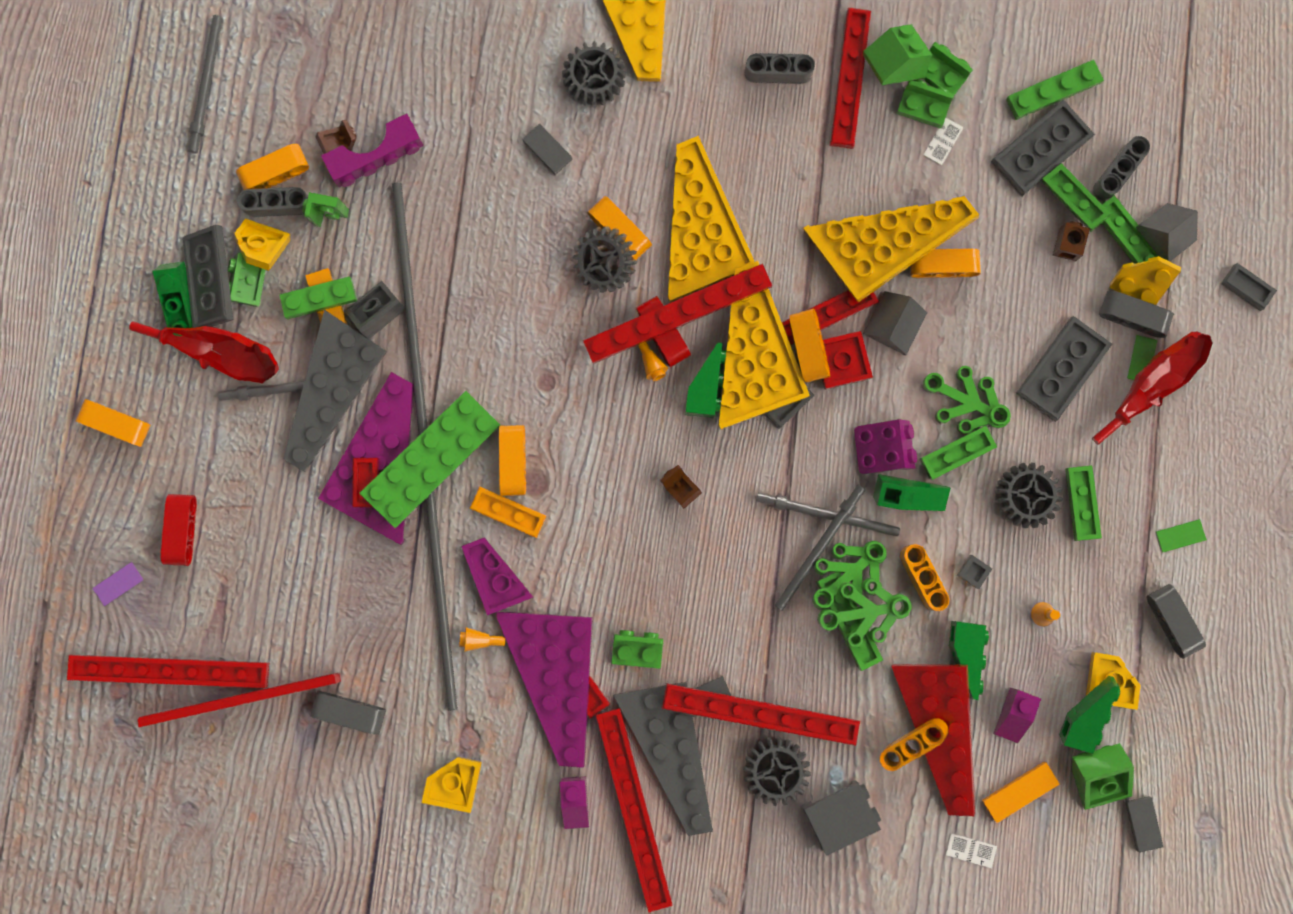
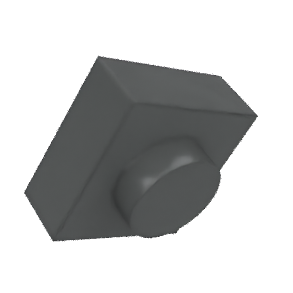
[957,555,993,589]

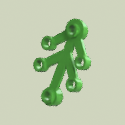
[923,366,1011,435]
[812,541,887,610]
[817,578,912,647]

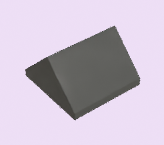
[1136,203,1198,262]
[345,281,405,339]
[863,291,928,355]

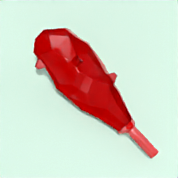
[129,321,279,384]
[1092,331,1213,445]

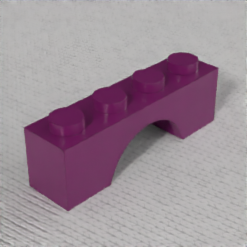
[321,113,424,188]

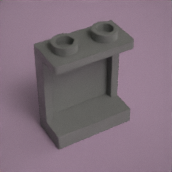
[802,780,881,856]

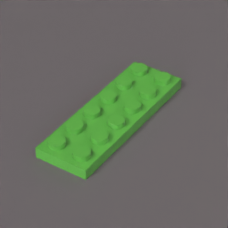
[360,391,500,528]

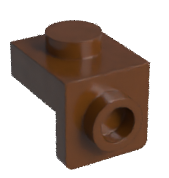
[315,120,356,154]
[660,465,702,509]

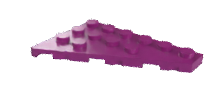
[318,372,414,545]
[496,612,593,768]

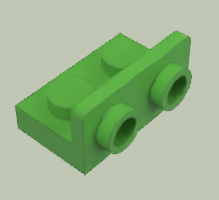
[922,42,973,95]
[896,80,954,129]
[303,192,349,227]
[228,252,266,307]
[612,630,664,669]

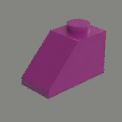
[993,688,1041,743]
[560,776,589,829]

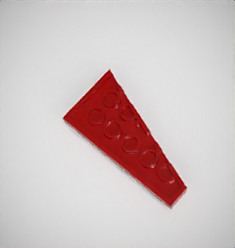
[891,664,975,817]

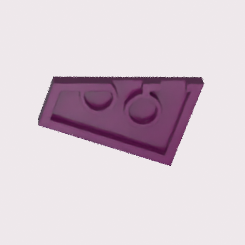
[461,537,534,615]

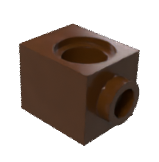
[1053,221,1090,262]

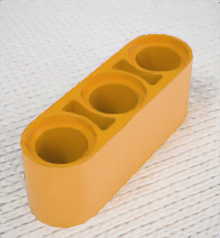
[236,144,309,190]
[587,196,652,260]
[911,248,981,278]
[790,309,830,383]
[75,399,151,447]
[499,425,526,496]
[900,544,949,611]
[880,718,948,771]

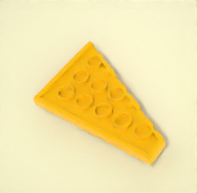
[602,0,665,82]
[668,136,755,303]
[803,196,979,302]
[719,261,810,430]

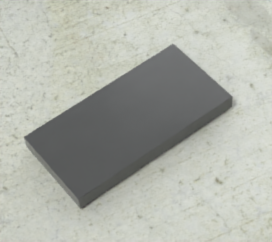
[991,99,1095,196]
[182,224,233,328]
[1016,316,1112,422]

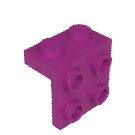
[854,419,917,474]

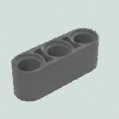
[744,53,815,84]
[1093,136,1150,201]
[236,187,308,217]
[1099,291,1174,338]
[1146,584,1206,659]
[310,691,386,735]

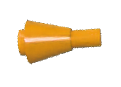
[638,342,668,381]
[1031,602,1060,627]
[459,627,505,652]

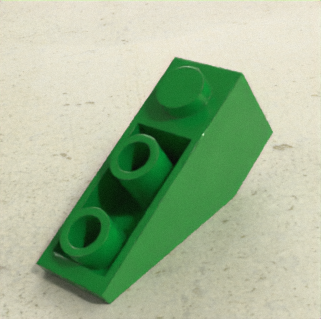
[152,261,193,336]
[685,343,726,418]
[873,474,951,511]
[949,621,989,700]
[1059,676,1120,754]

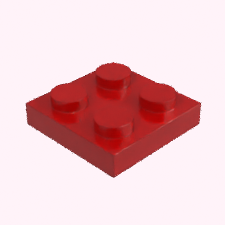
[822,331,873,390]

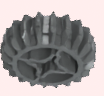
[562,41,626,107]
[572,226,638,293]
[995,462,1063,528]
[743,737,811,806]

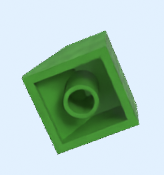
[863,24,932,85]
[1072,743,1134,810]

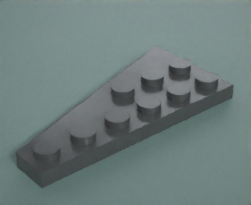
[283,310,387,472]
[613,682,713,836]

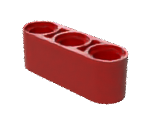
[636,296,691,367]
[160,494,197,566]

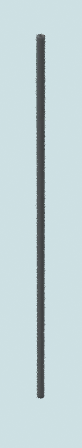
[392,182,458,711]

